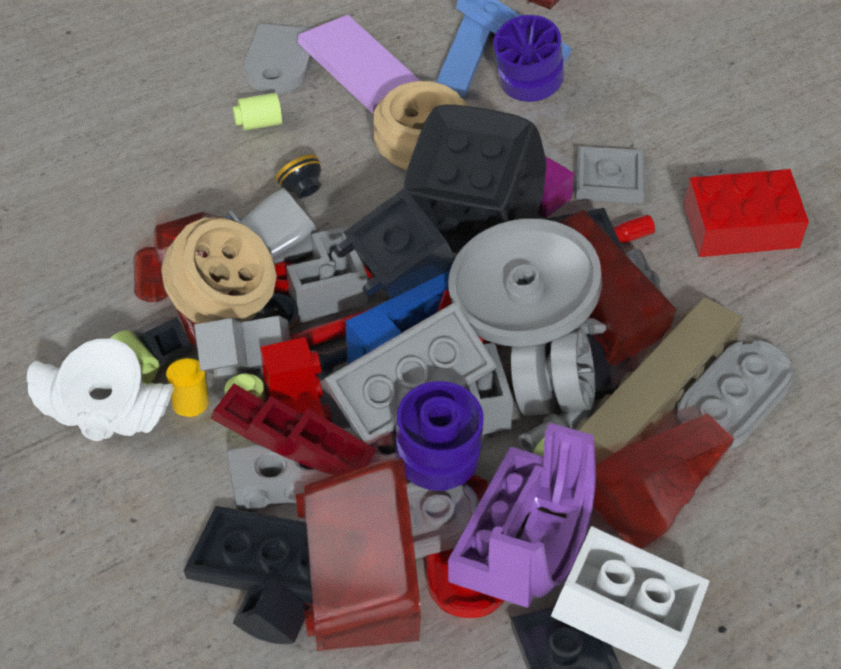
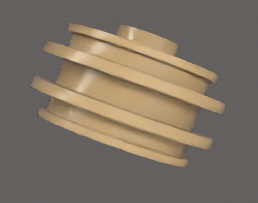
[374,81,468,170]
[161,218,277,324]

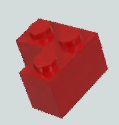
[260,337,332,422]

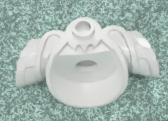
[27,339,175,441]

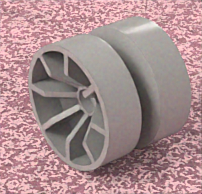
[511,329,595,416]

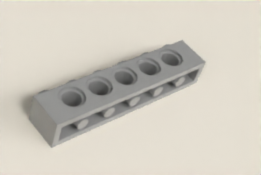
[226,427,408,511]

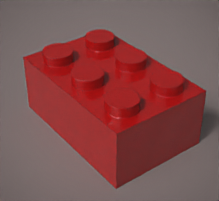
[683,169,809,257]

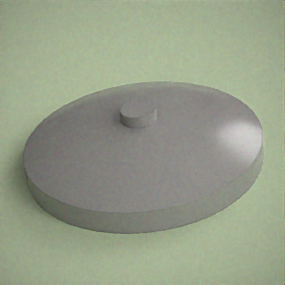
[448,219,602,347]

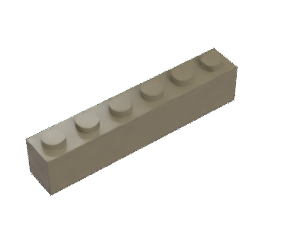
[576,297,743,478]

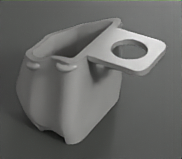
[228,188,318,264]

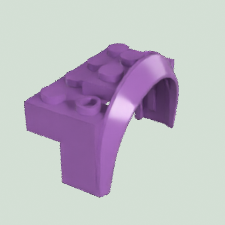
[448,423,596,608]

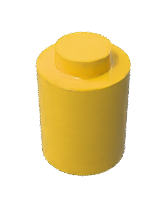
[166,358,209,417]

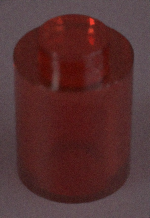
[133,247,168,302]

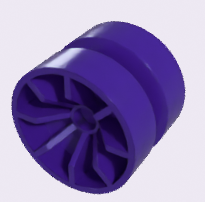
[494,15,564,102]
[396,381,484,491]

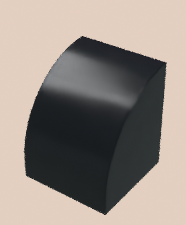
[133,316,192,367]
[233,579,310,644]

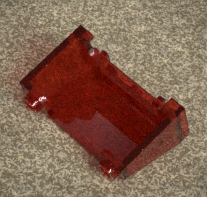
[296,458,421,651]

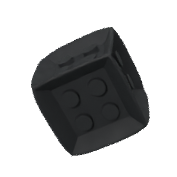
[404,104,546,254]

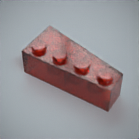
[558,210,677,367]

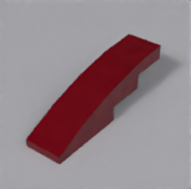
[211,383,376,482]

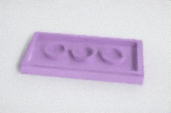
[298,15,420,114]

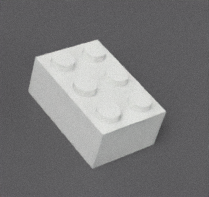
[551,526,710,669]

